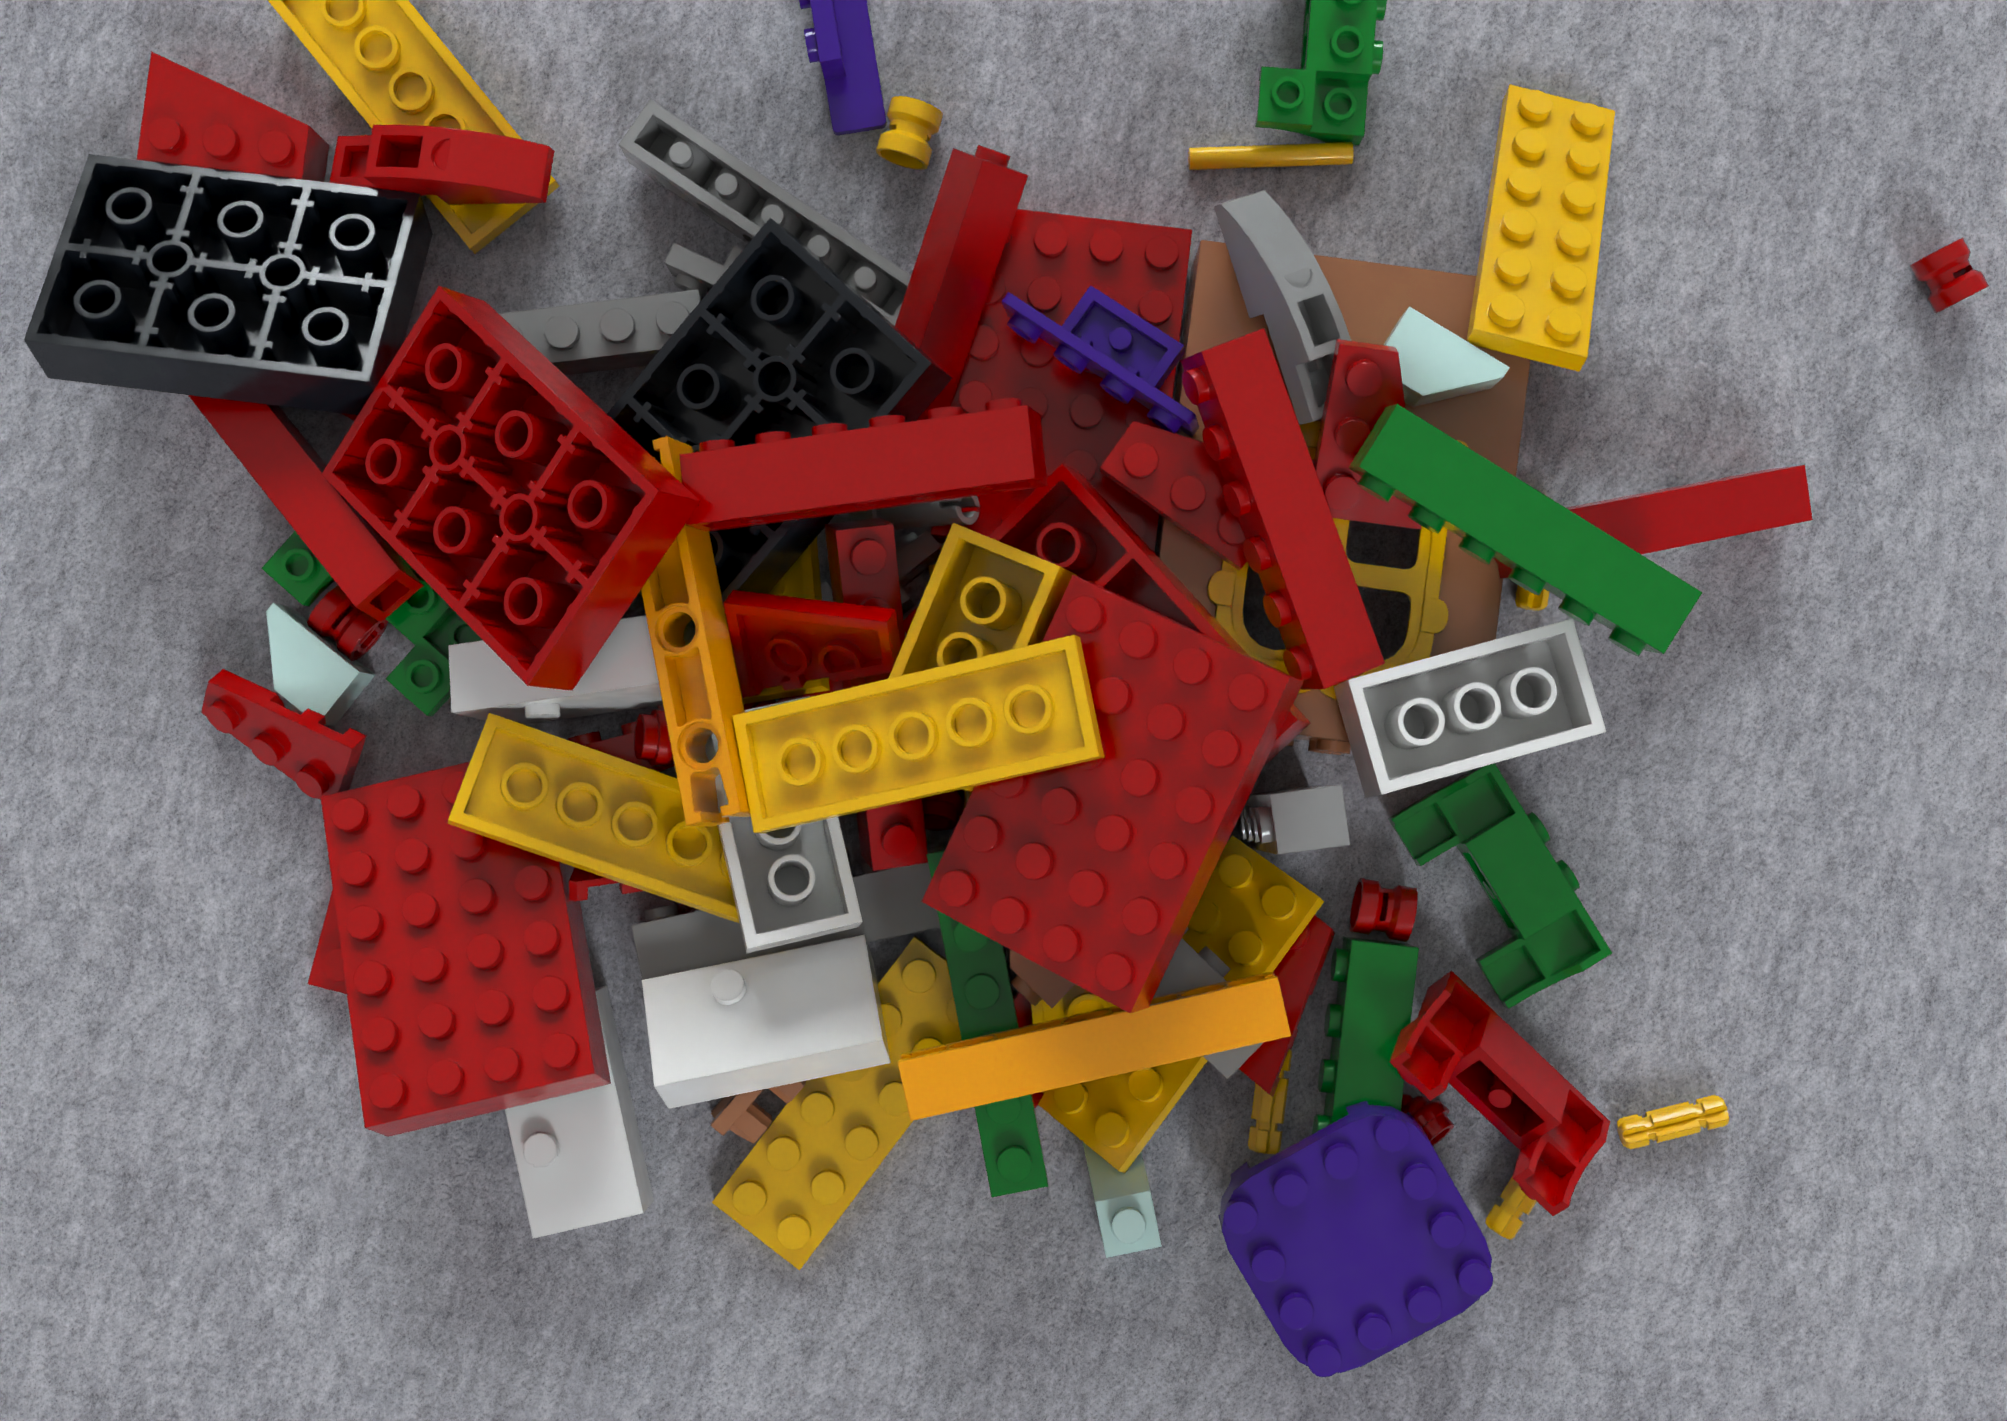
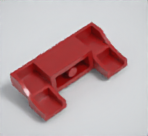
[1390,970,1610,1216]

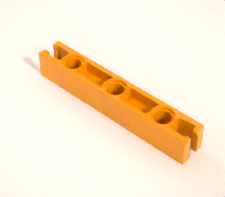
[641,436,751,827]
[897,971,1291,1121]

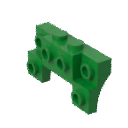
[1255,0,1387,146]
[261,531,482,717]
[1388,763,1612,1009]

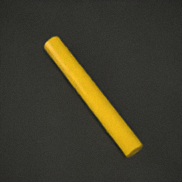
[1188,142,1354,170]

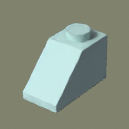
[1384,306,1510,407]
[266,603,375,726]
[1082,1141,1162,1258]

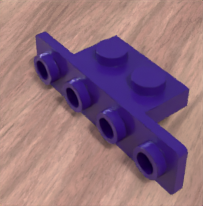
[799,0,887,136]
[1001,285,1199,437]

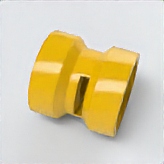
[876,96,943,170]

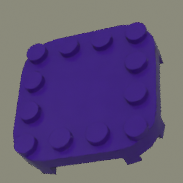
[1218,1100,1493,1377]

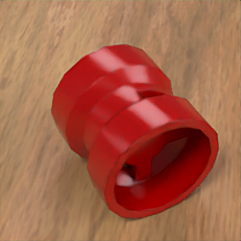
[1910,238,1989,314]
[307,586,388,661]
[1350,878,1418,942]

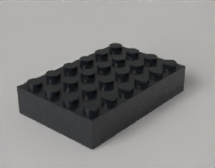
[24,154,433,415]
[607,218,952,635]

